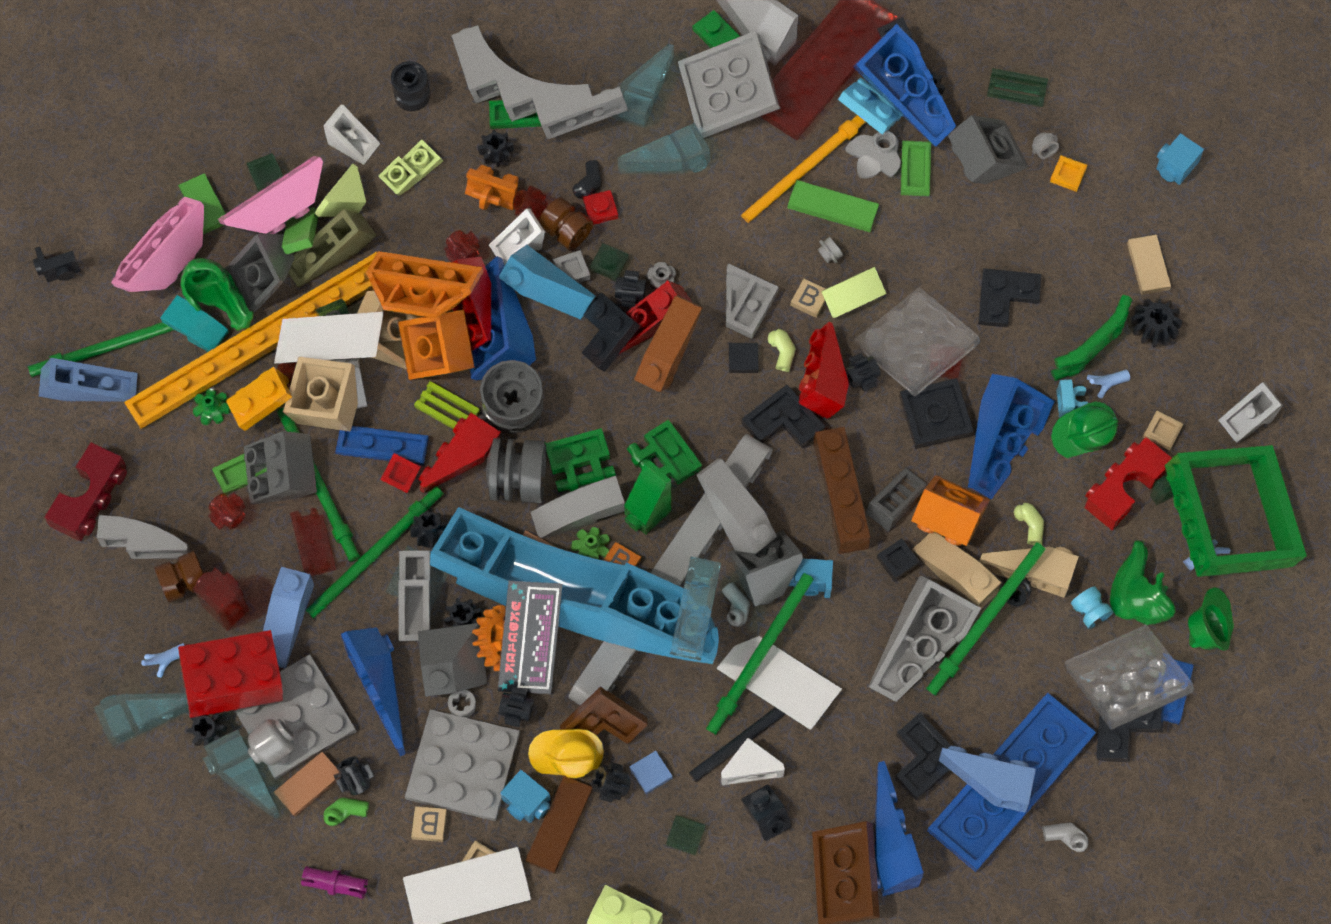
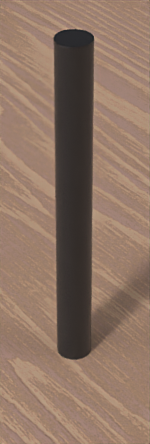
[689,707,786,782]

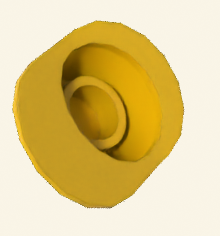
[528,729,604,778]

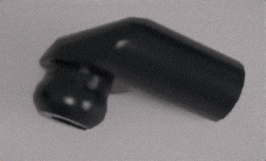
[573,160,601,199]

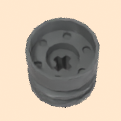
[480,360,544,434]
[486,438,546,503]

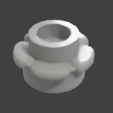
[1032,133,1059,159]
[817,237,843,264]
[647,262,676,288]

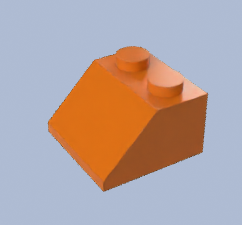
[398,310,475,380]
[911,475,990,546]

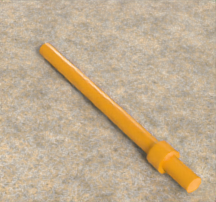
[741,115,866,223]

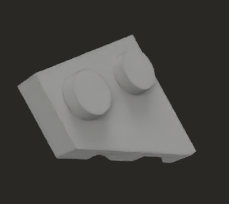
[726,264,779,339]

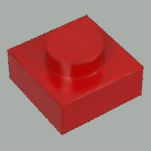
[583,190,618,225]
[380,453,421,493]

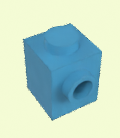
[1156,133,1204,185]
[500,770,551,823]

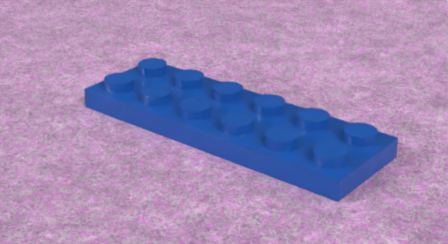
[927,693,1096,872]

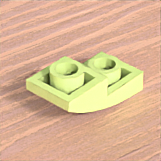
[379,139,443,196]
[821,267,886,318]

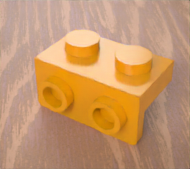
[226,367,292,431]

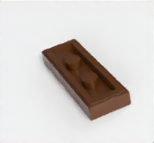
[526,776,593,874]

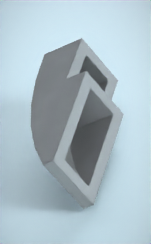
[531,476,625,539]
[97,515,191,559]
[399,550,431,641]

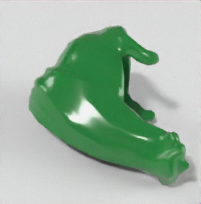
[180,258,254,331]
[1110,540,1175,625]

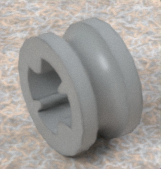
[448,690,476,718]

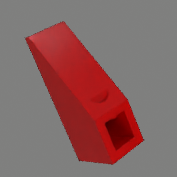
[452,257,491,351]
[619,280,692,354]
[799,322,849,419]
[419,413,501,493]

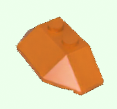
[366,251,483,318]

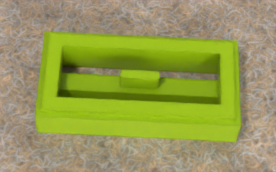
[414,381,480,429]

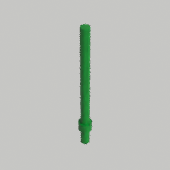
[27,322,175,377]
[277,407,360,562]
[305,486,444,619]
[926,542,1046,696]
[706,573,814,735]

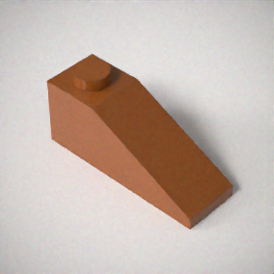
[634,295,703,392]

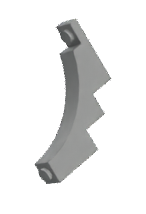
[452,25,628,139]

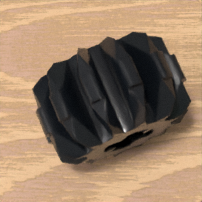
[1131,296,1182,348]

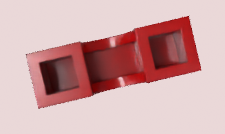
[1084,437,1172,531]

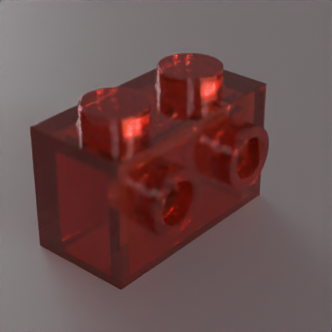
[193,568,249,631]

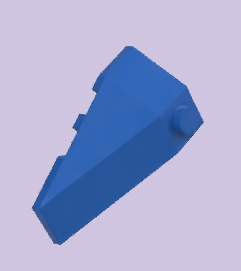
[853,24,956,147]
[470,256,536,380]
[968,374,1054,499]
[341,627,405,757]
[874,761,923,896]

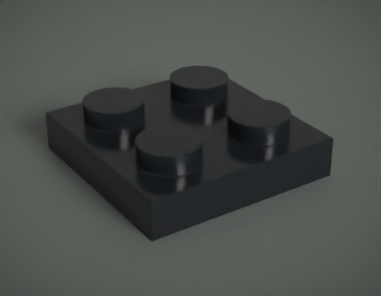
[899,378,974,449]

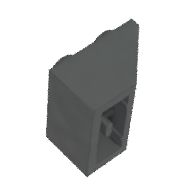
[244,431,317,504]

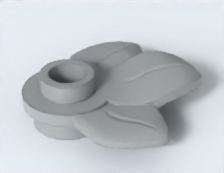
[845,131,901,179]

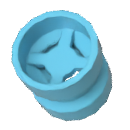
[1071,586,1114,629]

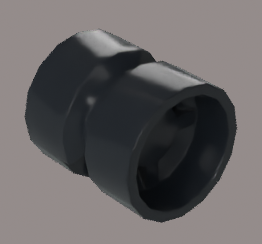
[391,61,431,112]

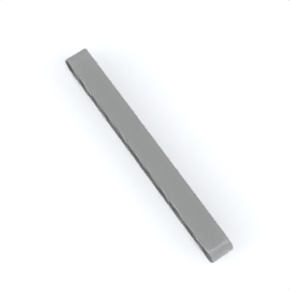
[569,434,773,705]

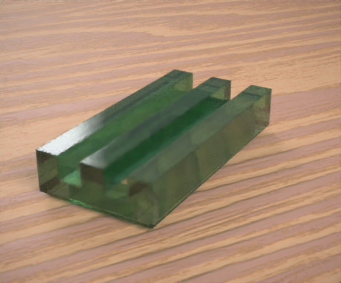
[987,68,1048,107]

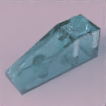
[613,44,674,128]
[618,123,710,174]
[670,556,721,661]
[94,693,189,747]
[203,729,281,820]

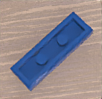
[335,426,429,466]

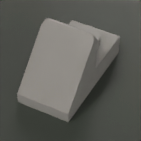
[1219,382,1283,443]

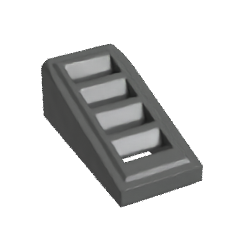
[866,468,928,532]

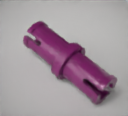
[301,866,368,899]

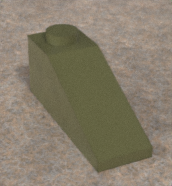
[288,209,376,288]

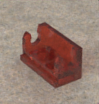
[290,508,336,577]

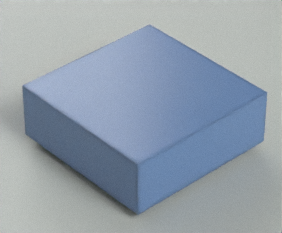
[629,751,672,794]

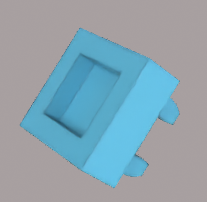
[1056,380,1088,418]

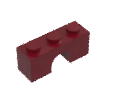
[44,442,127,542]

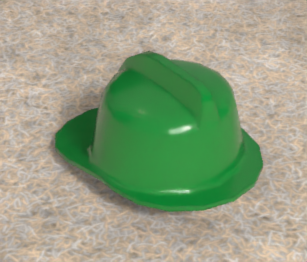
[1051,402,1118,458]
[1188,587,1234,651]

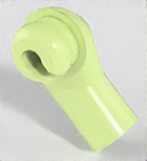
[768,329,796,372]
[1014,503,1044,545]

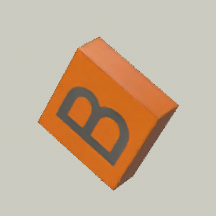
[603,542,641,567]

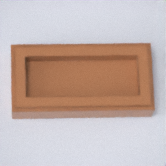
[274,752,339,817]

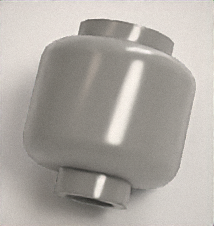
[247,719,295,766]

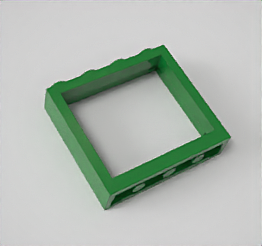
[1165,445,1307,577]

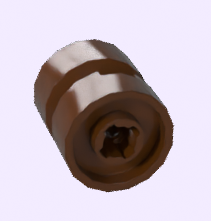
[539,197,593,251]
[154,551,209,603]

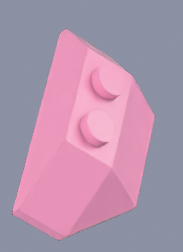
[218,156,323,234]
[111,197,204,292]

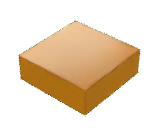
[1050,155,1087,192]

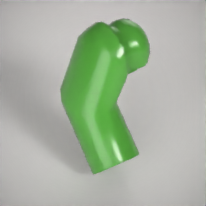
[323,797,369,826]

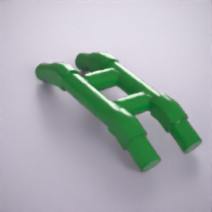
[1051,295,1132,381]

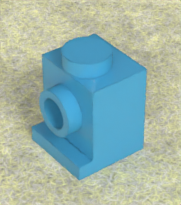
[788,559,833,598]

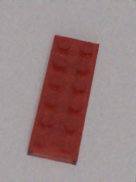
[760,0,897,141]

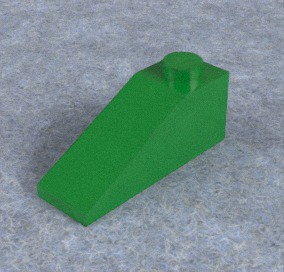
[624,460,671,535]

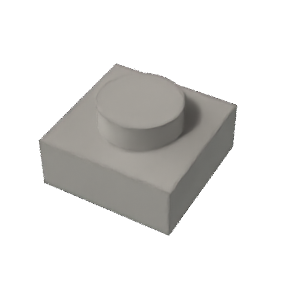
[553,250,590,283]

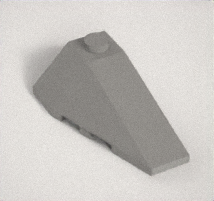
[716,0,798,66]
[868,576,981,702]

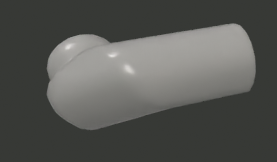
[722,582,750,627]
[1042,823,1088,852]

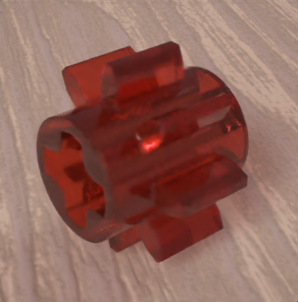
[512,186,549,220]
[444,230,481,263]
[208,492,246,530]

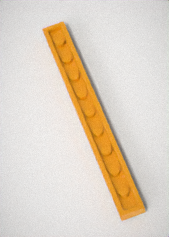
[124,252,377,429]

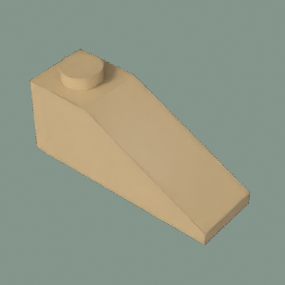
[912,532,1001,609]
[979,546,1079,598]

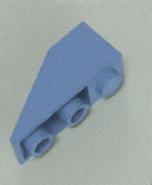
[939,746,1036,813]

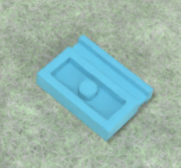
[838,77,902,135]

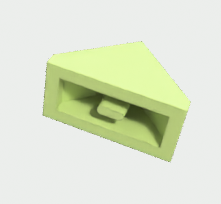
[314,164,366,217]

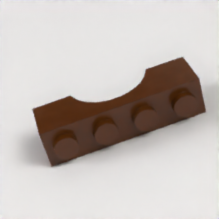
[814,427,871,554]

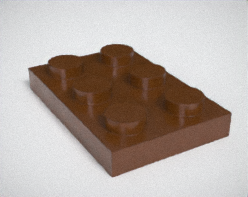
[812,821,880,924]

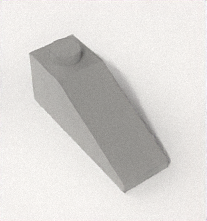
[697,458,777,554]

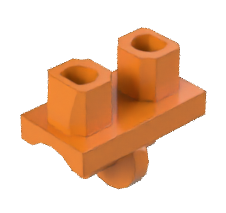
[465,165,519,211]

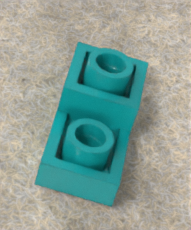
[160,295,229,352]

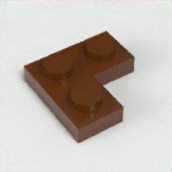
[560,686,648,744]

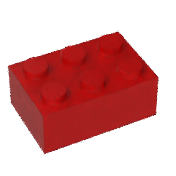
[178,630,283,718]

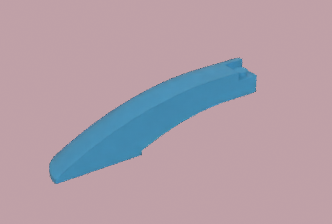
[430,507,719,664]

